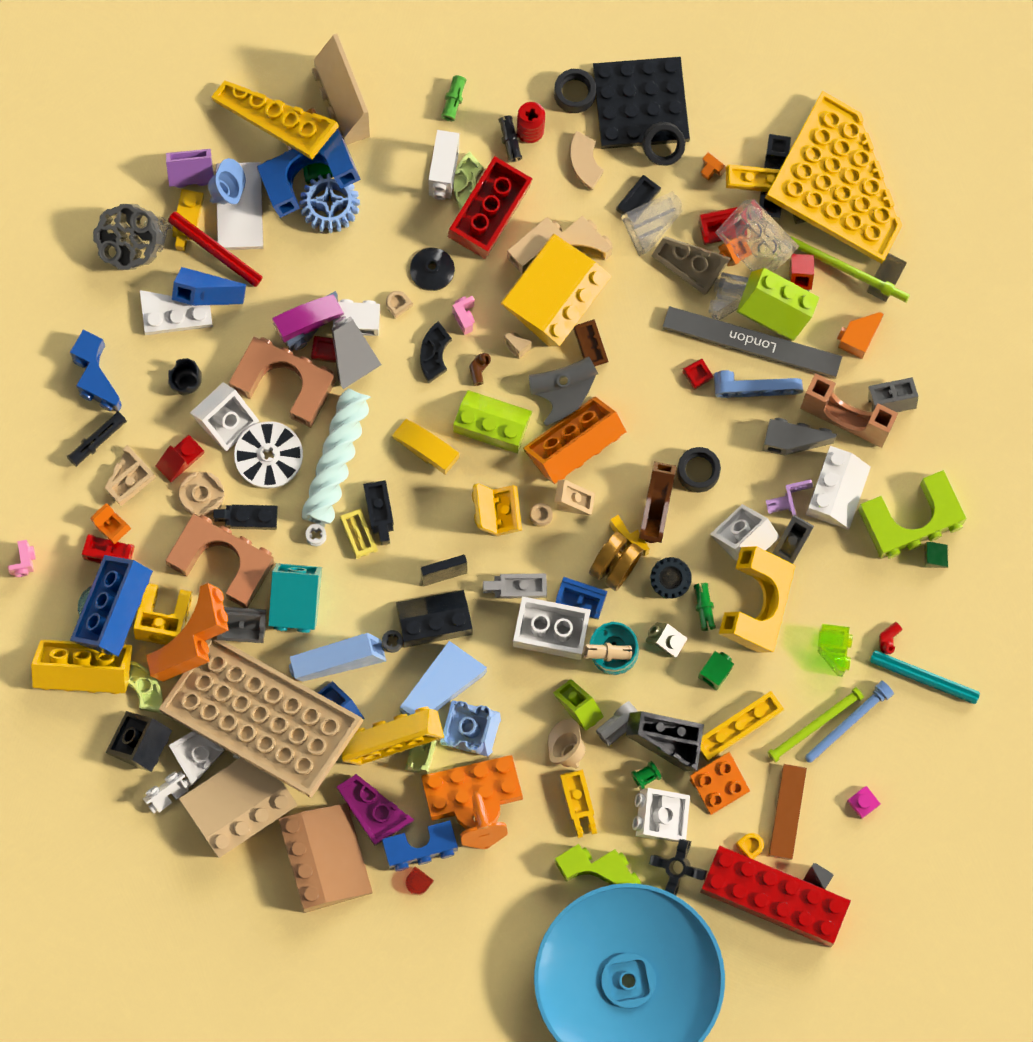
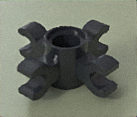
[649,839,707,896]

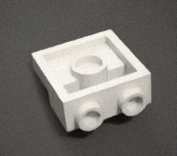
[632,788,690,842]

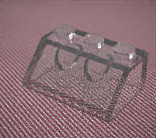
[715,199,799,272]

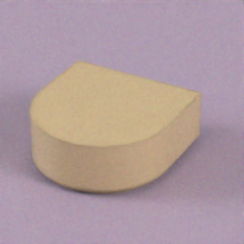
[386,291,413,319]

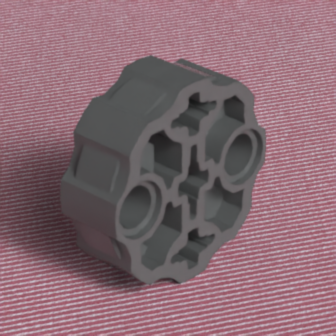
[93,204,163,270]

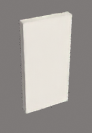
[216,162,263,250]

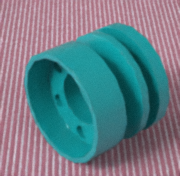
[590,622,639,675]

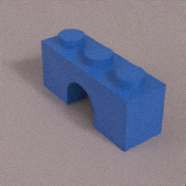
[382,820,458,871]

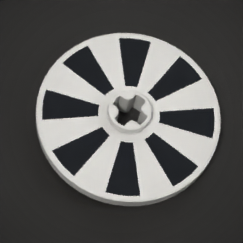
[234,421,303,489]

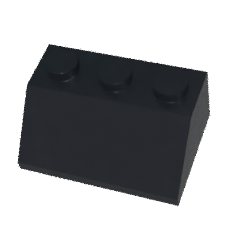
[396,590,473,648]

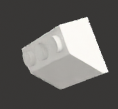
[806,446,871,530]

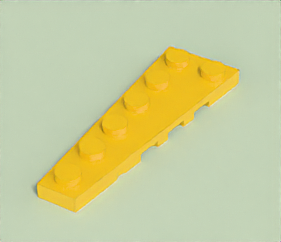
[211,80,339,159]

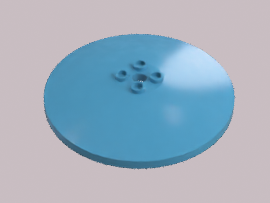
[534,883,725,1042]

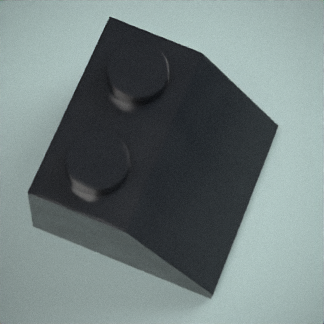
[106,711,172,772]

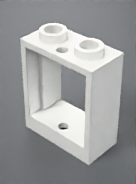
[429,130,459,200]

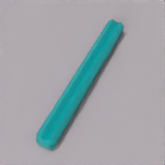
[870,651,980,704]

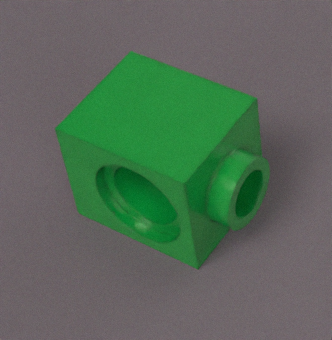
[698,651,734,690]

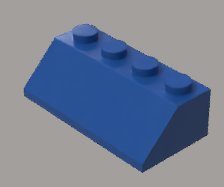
[70,555,153,657]

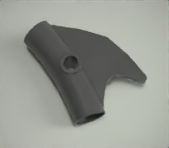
[529,356,598,426]

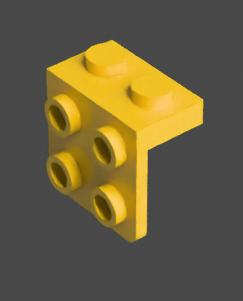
[471,484,522,536]

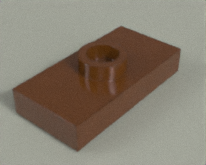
[573,319,609,366]

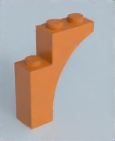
[146,583,229,682]

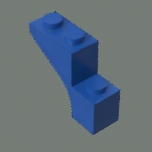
[70,329,122,411]

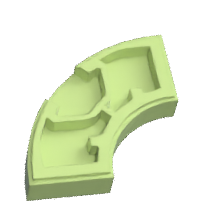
[453,151,484,209]

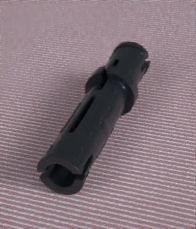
[67,411,127,467]

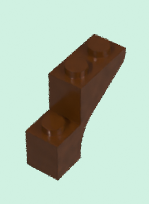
[639,461,676,543]

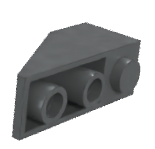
[762,418,837,456]

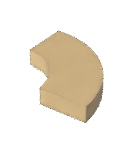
[570,131,604,190]

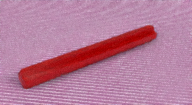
[168,211,263,287]

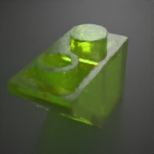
[817,624,853,677]

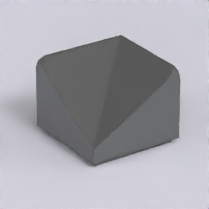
[803,863,834,889]

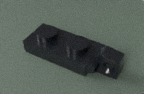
[363,480,394,546]
[213,504,278,530]

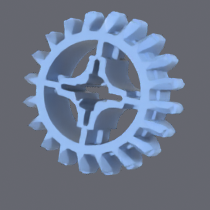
[299,173,360,234]

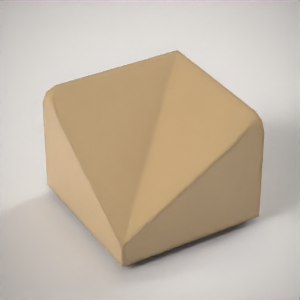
[504,332,532,358]

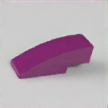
[272,294,344,343]

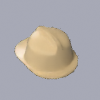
[548,719,586,769]

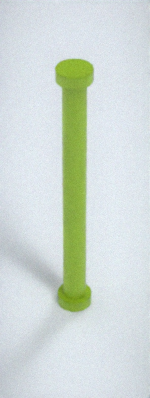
[767,687,864,763]

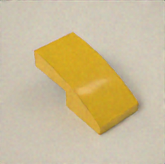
[609,515,650,556]

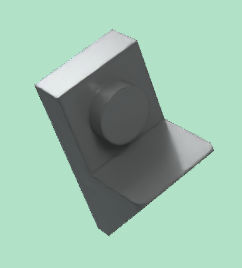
[773,515,814,564]

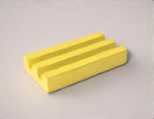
[339,508,378,560]

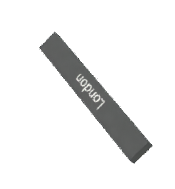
[662,306,842,379]

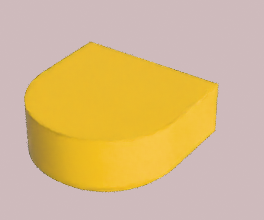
[735,833,764,859]

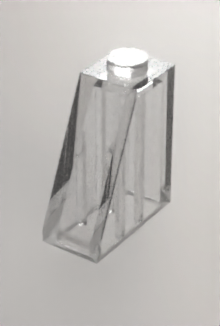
[621,191,683,256]

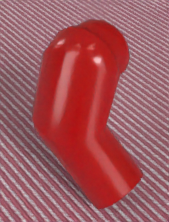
[879,622,902,654]

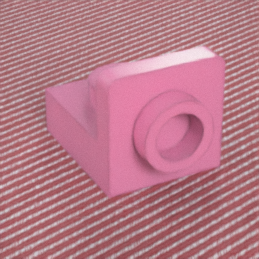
[452,296,475,335]

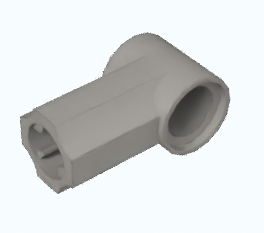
[596,701,638,746]

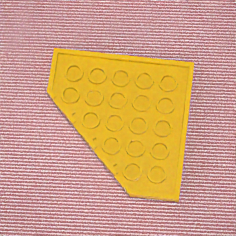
[765,91,902,264]

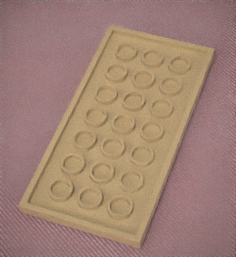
[159,636,363,798]

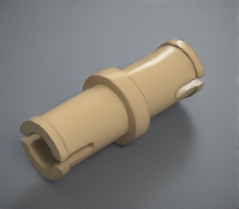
[583,643,632,662]

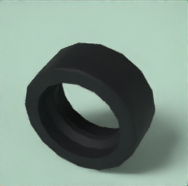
[554,69,596,113]
[642,122,686,166]
[677,447,721,493]

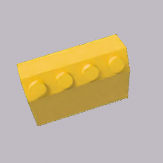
[501,234,612,347]

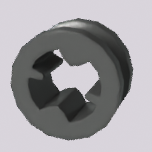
[382,630,403,653]

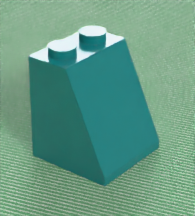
[268,563,322,633]

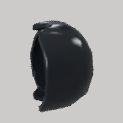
[168,358,202,395]

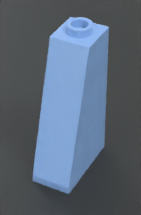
[289,633,386,682]
[400,641,487,716]

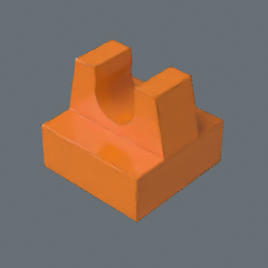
[701,152,726,181]

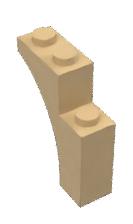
[507,216,613,273]

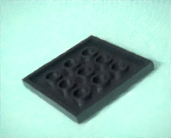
[593,56,690,149]

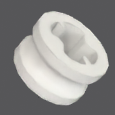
[306,524,327,547]

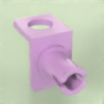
[766,479,813,516]

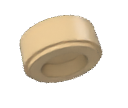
[530,503,553,527]

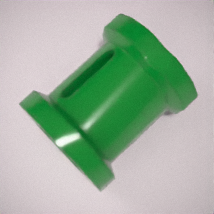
[631,761,662,790]

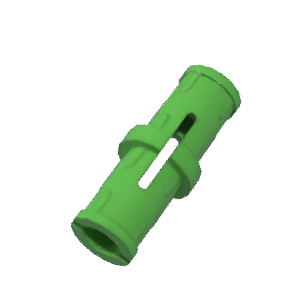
[441,75,467,122]

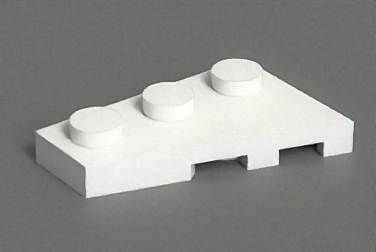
[140,290,213,335]
[169,731,226,786]

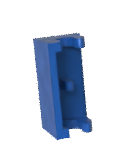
[555,577,607,620]

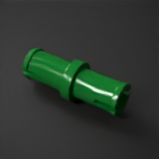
[694,583,716,631]

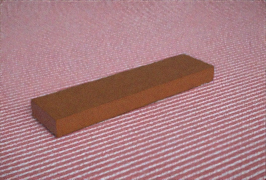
[769,764,807,860]

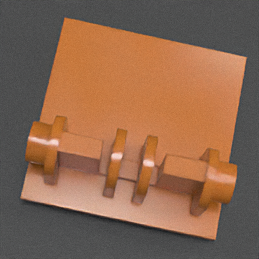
[689,752,750,815]

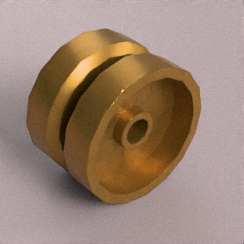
[589,532,644,591]

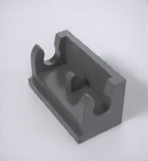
[868,377,919,412]
[217,607,266,643]

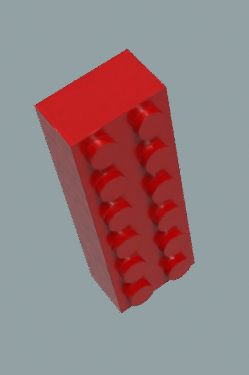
[700,845,851,948]

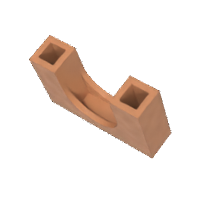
[229,337,336,428]
[800,373,898,448]
[165,514,274,608]

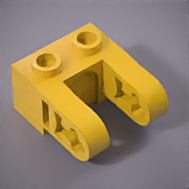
[134,583,193,645]

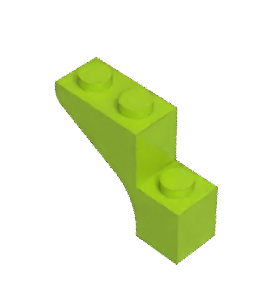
[554,844,641,885]

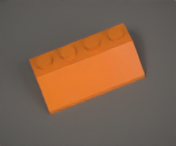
[523,396,627,484]

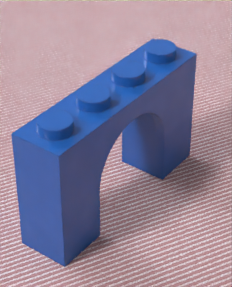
[257,128,361,218]

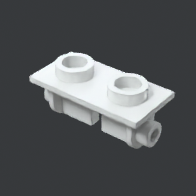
[143,771,192,813]

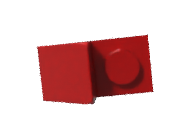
[155,435,205,482]

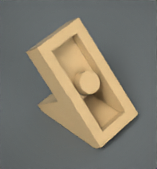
[555,480,595,515]

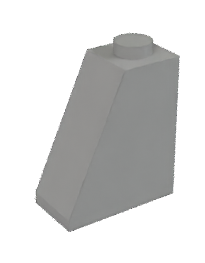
[331,316,382,389]

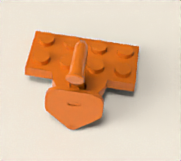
[421,755,523,849]

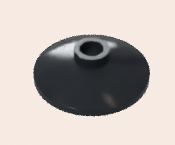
[410,248,455,291]

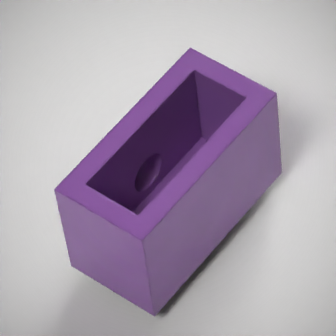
[166,149,214,188]

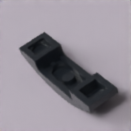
[758,134,791,220]

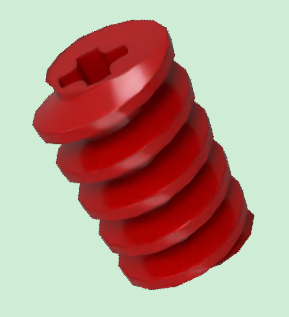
[517,102,545,143]

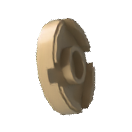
[179,472,225,516]

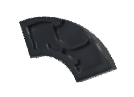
[420,321,452,383]

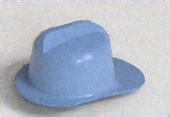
[208,158,246,205]

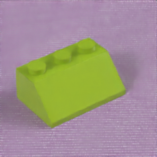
[736,268,819,341]
[453,390,532,454]

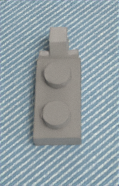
[483,573,547,599]

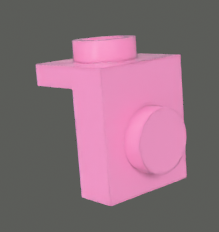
[8,540,36,577]

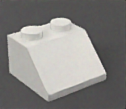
[190,382,259,451]
[710,504,779,561]

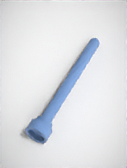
[805,680,894,763]

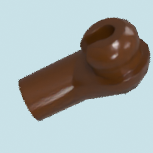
[469,353,491,386]

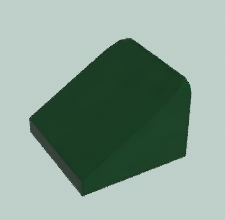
[924,542,948,568]

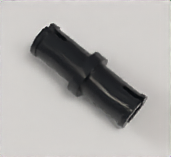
[498,115,522,162]

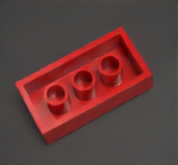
[447,156,533,259]

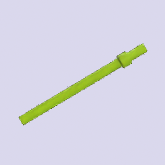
[787,236,910,303]

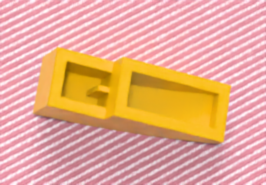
[392,419,459,475]

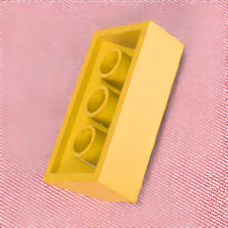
[31,640,132,694]
[342,707,444,766]

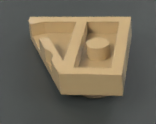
[105,445,156,506]

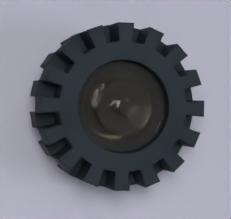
[650,557,692,599]

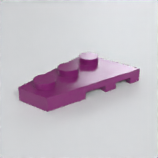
[337,774,414,846]

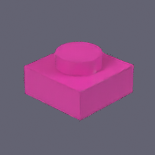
[847,786,881,819]

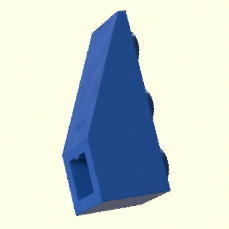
[172,267,246,306]

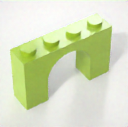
[858,470,967,559]

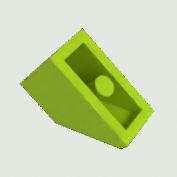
[553,679,604,730]

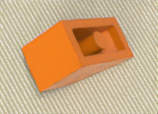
[837,312,884,359]

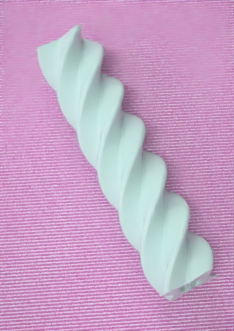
[302,388,371,527]

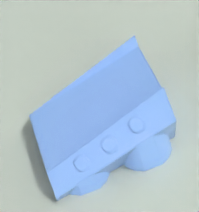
[440,700,501,757]

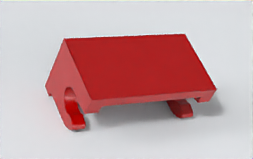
[698,206,748,245]
[82,534,135,564]

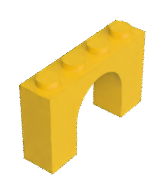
[719,546,795,653]

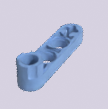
[714,370,803,398]

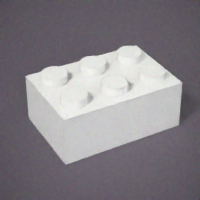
[513,596,590,660]

